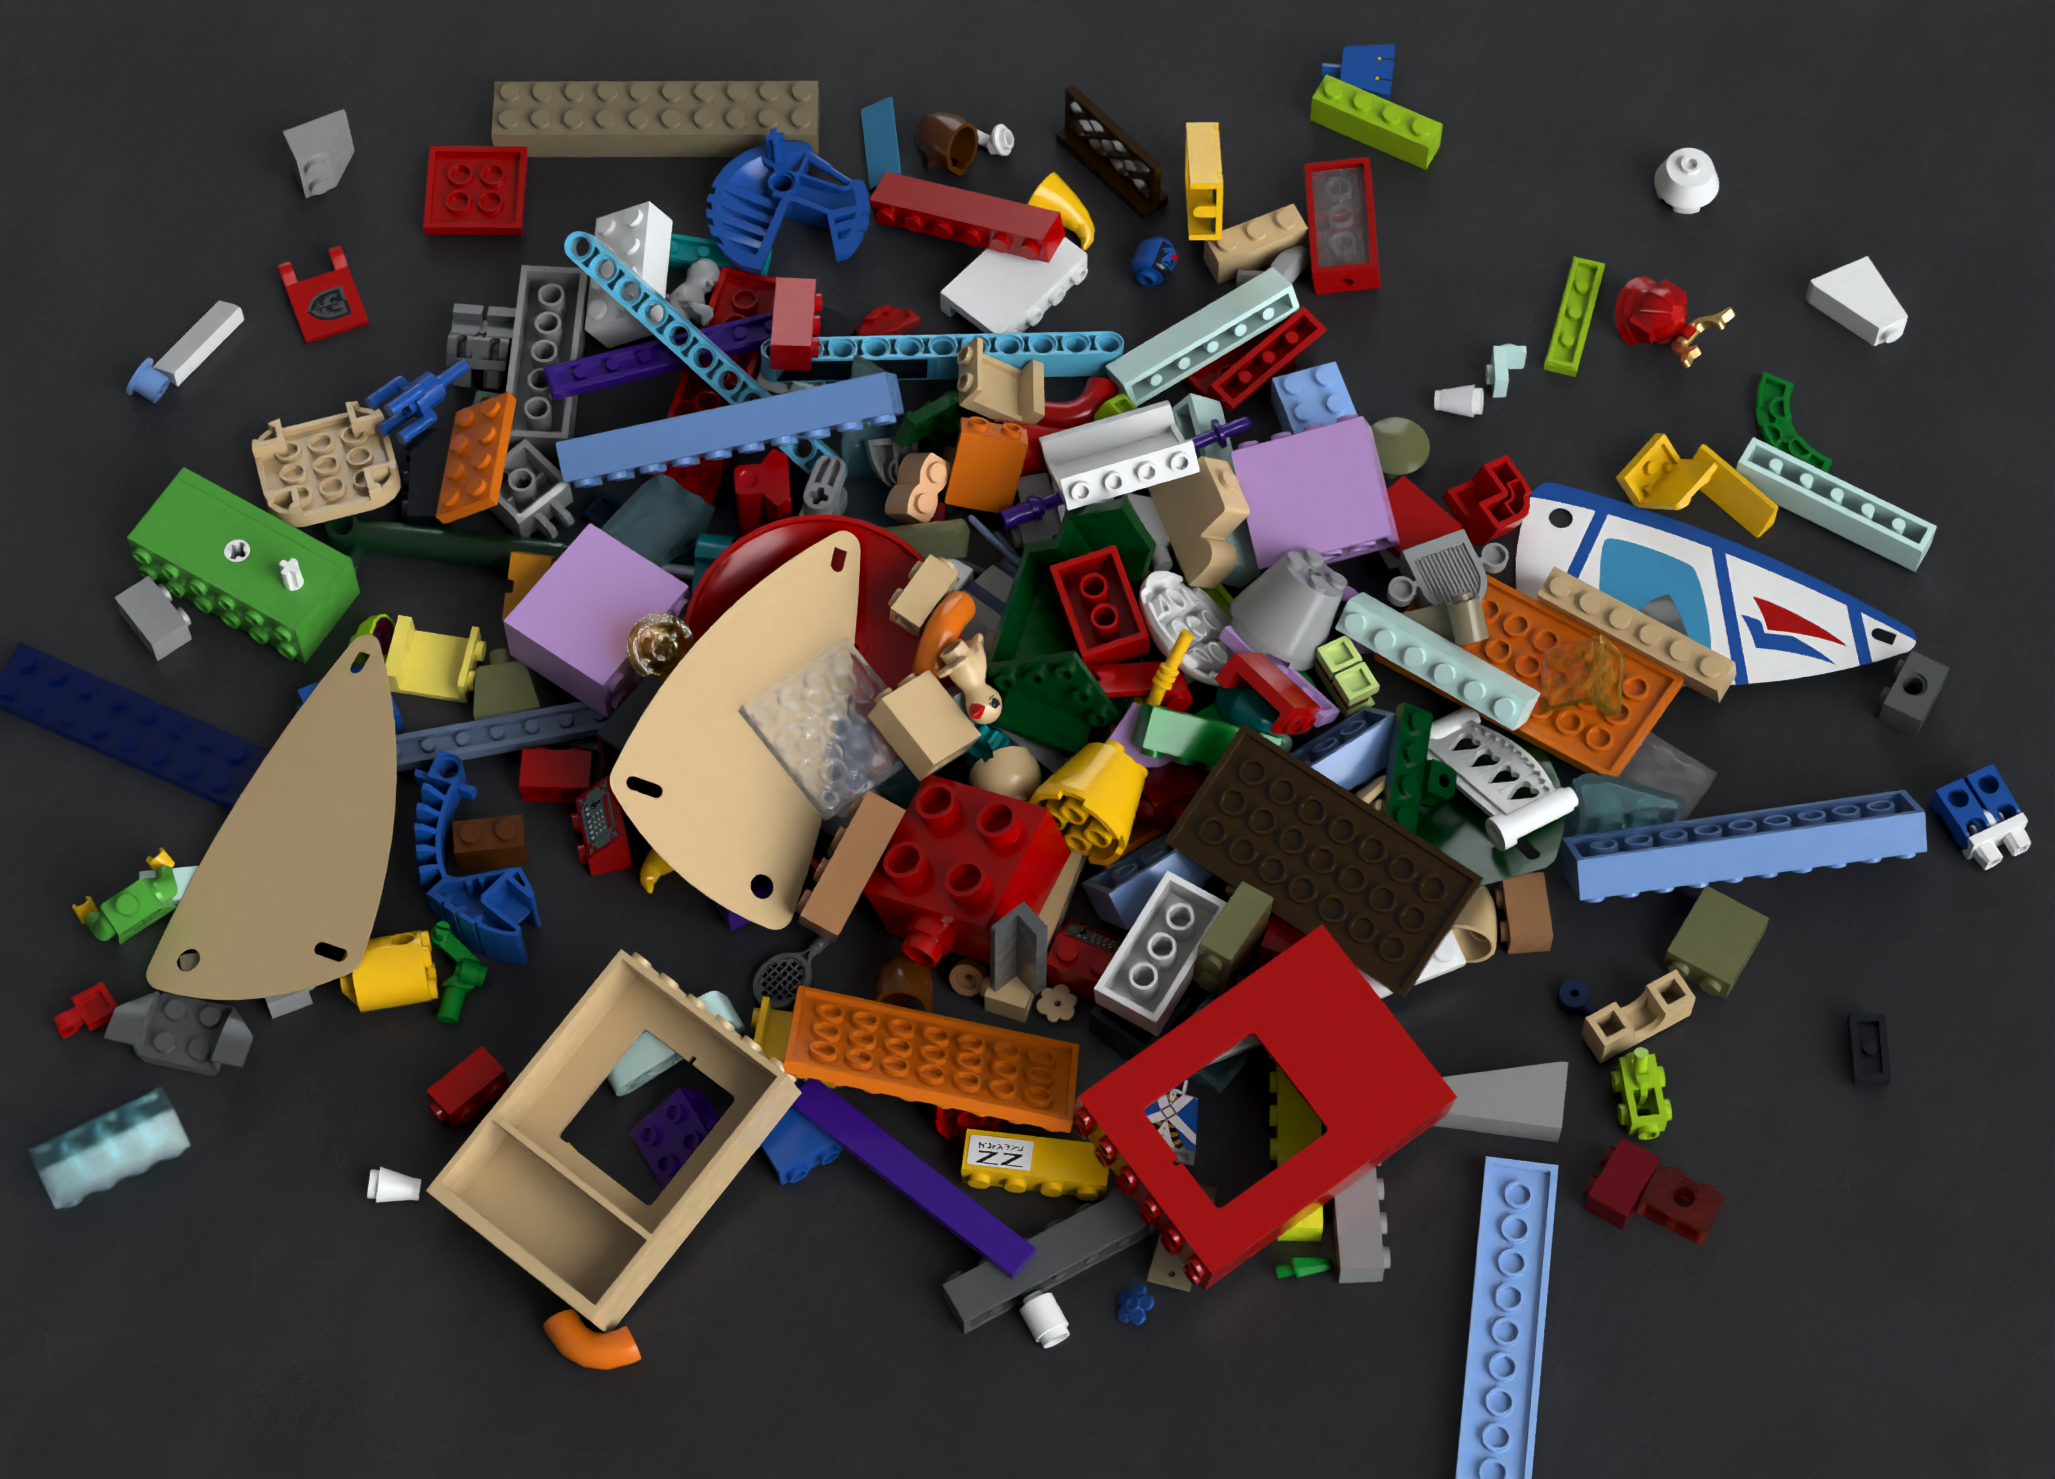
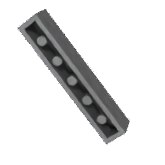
[942,1187,1156,1334]

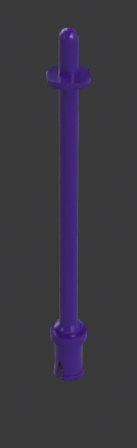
[999,416,1252,531]

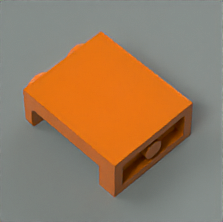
[943,416,1028,514]

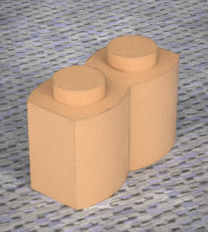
[885,452,950,524]

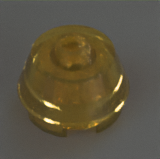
[627,613,695,679]

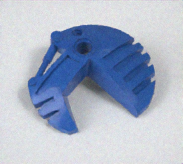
[706,128,870,276]

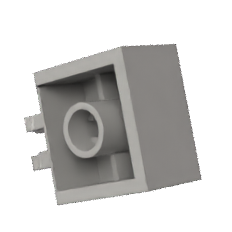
[488,439,575,541]

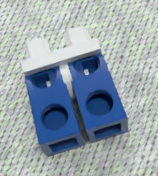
[1929,764,2031,870]

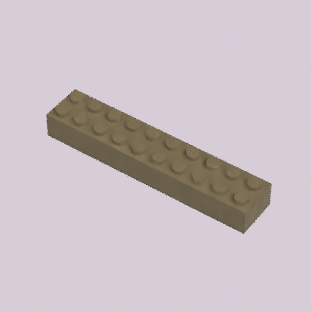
[492,81,820,157]

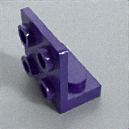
[630,1088,720,1188]

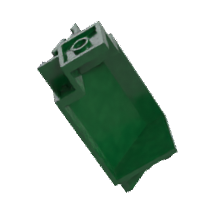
[986,498,1156,757]

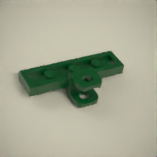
[893,389,972,456]
[1381,702,1457,834]

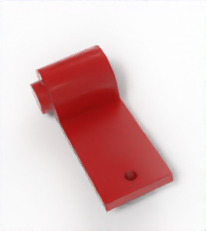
[1086,661,1192,712]

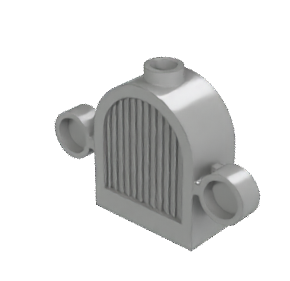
[1387,529,1509,609]

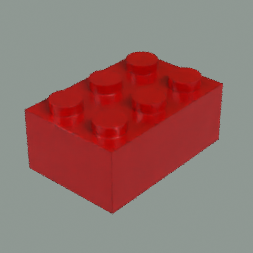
[1049,545,1151,665]

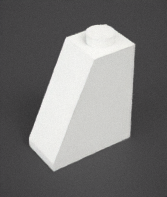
[1806,256,1908,346]

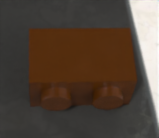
[452,815,529,872]

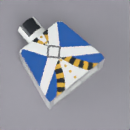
[1144,1080,1198,1166]

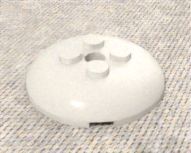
[1139,571,1233,686]

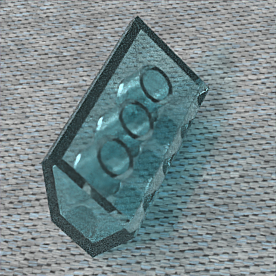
[28,1087,191,1210]

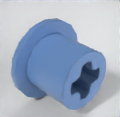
[126,357,171,403]

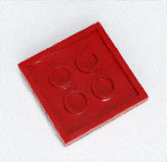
[423,146,528,235]

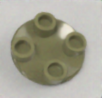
[1371,417,1430,479]

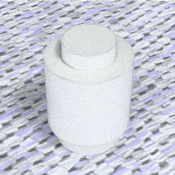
[1020,1290,1070,1348]

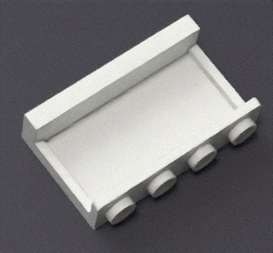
[940,237,1088,334]

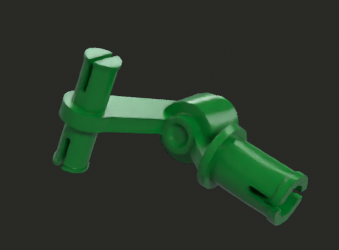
[430,921,488,1025]

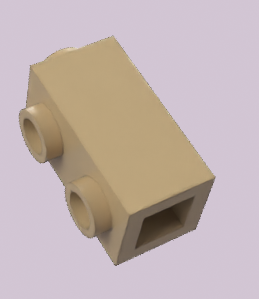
[888,554,959,638]

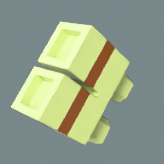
[1315,635,1380,718]

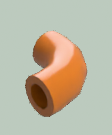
[912,591,976,679]
[543,1309,641,1370]

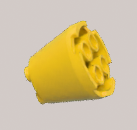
[1029,739,1148,865]

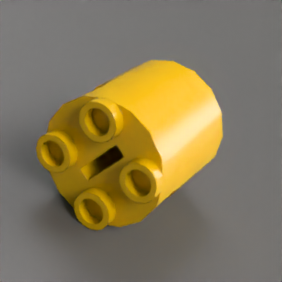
[340,930,439,1013]

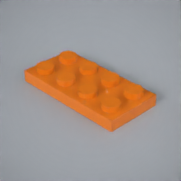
[436,392,517,524]

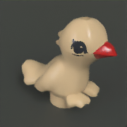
[938,633,1002,725]

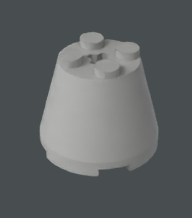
[1228,549,1347,671]

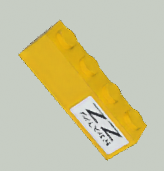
[961,1129,1110,1201]

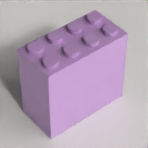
[1230,414,1400,573]
[503,523,690,719]

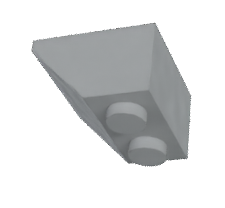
[283,109,355,198]

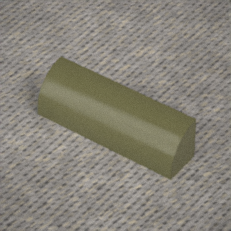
[881,519,970,559]

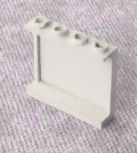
[1039,400,1200,510]

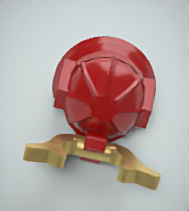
[1615,276,1735,368]

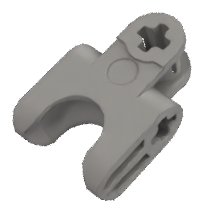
[799,455,848,516]

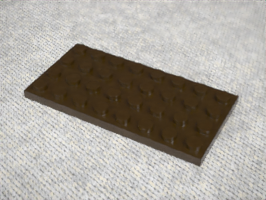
[1164,723,1484,1000]

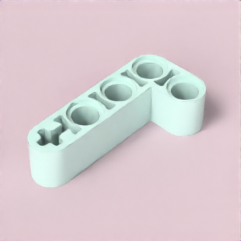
[607,990,745,1096]

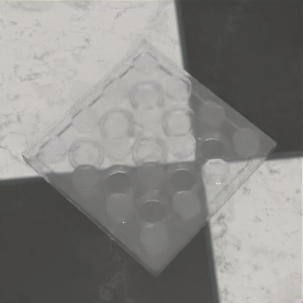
[738,637,907,821]

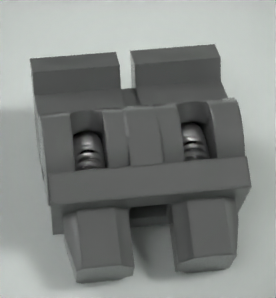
[446,303,516,390]

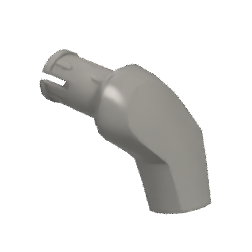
[1236,245,1311,288]

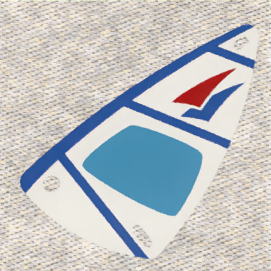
[1516,482,1916,686]

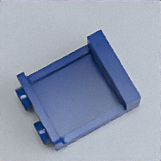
[759,1078,843,1185]

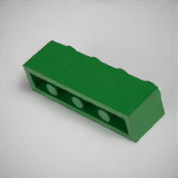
[1131,702,1282,771]

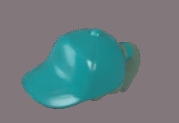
[1215,686,1292,752]

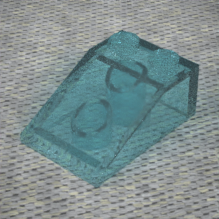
[600,473,715,568]
[1566,773,1685,836]

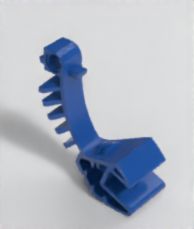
[414,750,541,966]

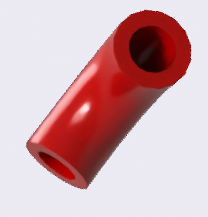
[1037,376,1118,429]

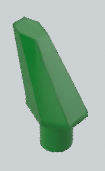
[1275,1255,1334,1279]

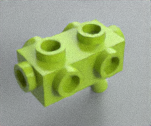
[1611,1047,1672,1140]

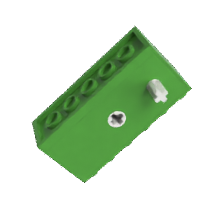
[127,467,360,664]

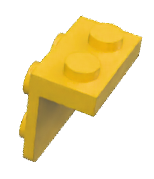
[1616,433,1717,510]

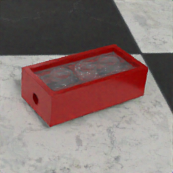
[1304,157,1381,295]

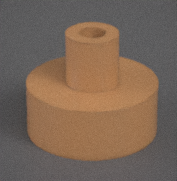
[949,958,987,996]

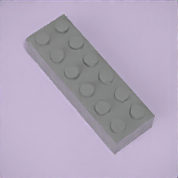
[506,265,590,459]

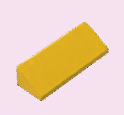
[1693,444,1778,537]

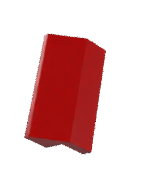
[1183,306,1327,411]

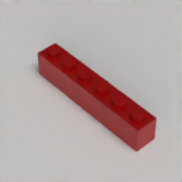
[869,172,1066,263]

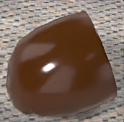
[914,112,979,176]
[873,954,935,1013]

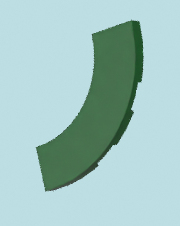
[1755,371,1833,473]

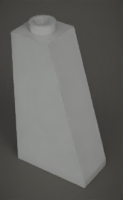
[1433,1061,1568,1142]

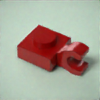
[53,981,118,1039]

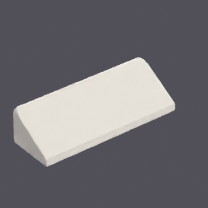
[153,300,244,387]

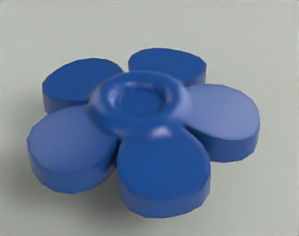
[1117,1284,1154,1325]

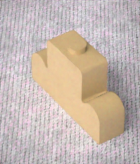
[1148,456,1250,589]

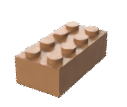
[795,790,906,943]

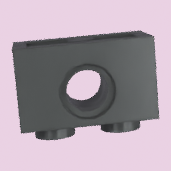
[1877,650,1950,737]

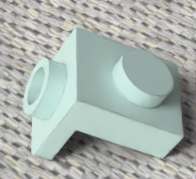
[1485,344,1527,398]

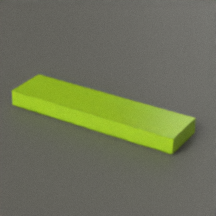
[1543,256,1605,377]

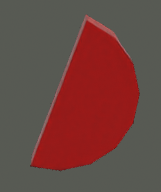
[859,305,921,336]

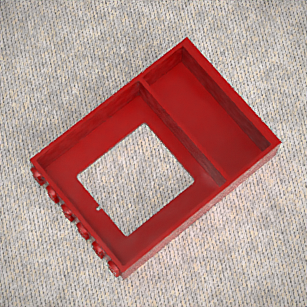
[1072,924,1457,1291]

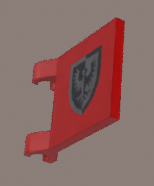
[278,245,369,344]

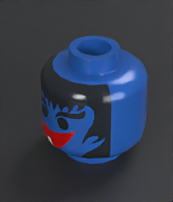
[1130,236,1178,287]

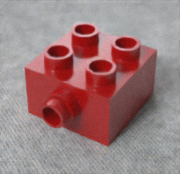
[863,775,1071,967]

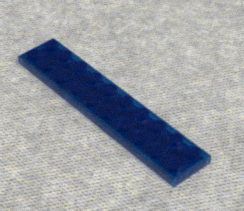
[0,643,270,810]

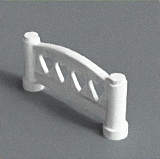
[1426,707,1578,851]

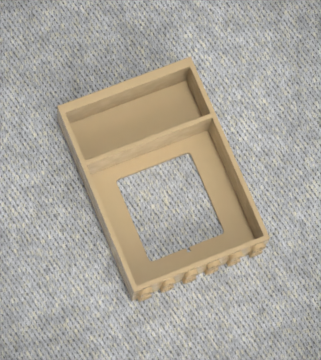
[426,949,801,1333]

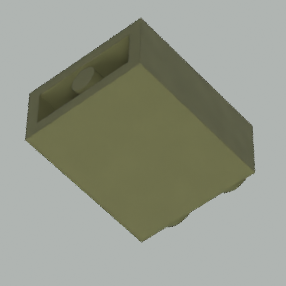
[1192,881,1274,996]
[1662,886,1769,999]

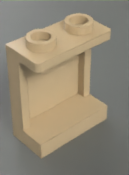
[957,337,1045,424]

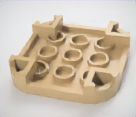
[252,401,401,528]

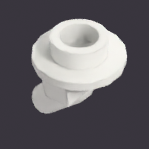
[976,124,1014,156]

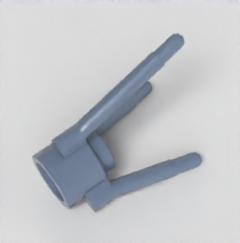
[957,515,1022,579]

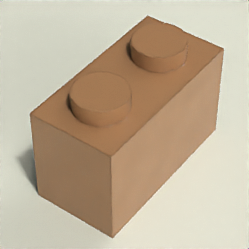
[1494,872,1553,954]

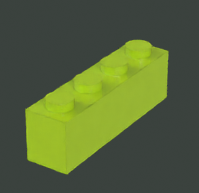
[1310,74,1443,170]

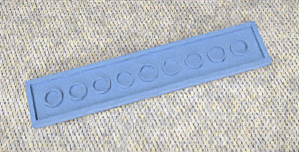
[1455,1156,1559,1479]

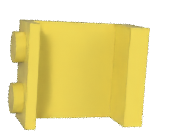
[385,615,486,703]

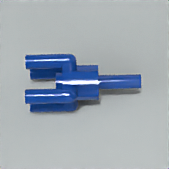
[365,359,470,445]

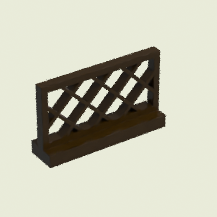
[1056,84,1168,220]

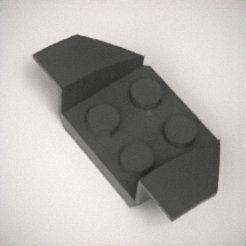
[104,991,253,1076]

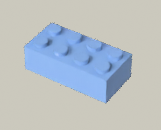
[1270,361,1358,435]

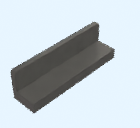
[990,901,1048,996]

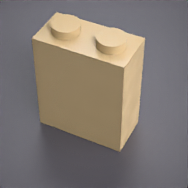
[867,670,981,782]

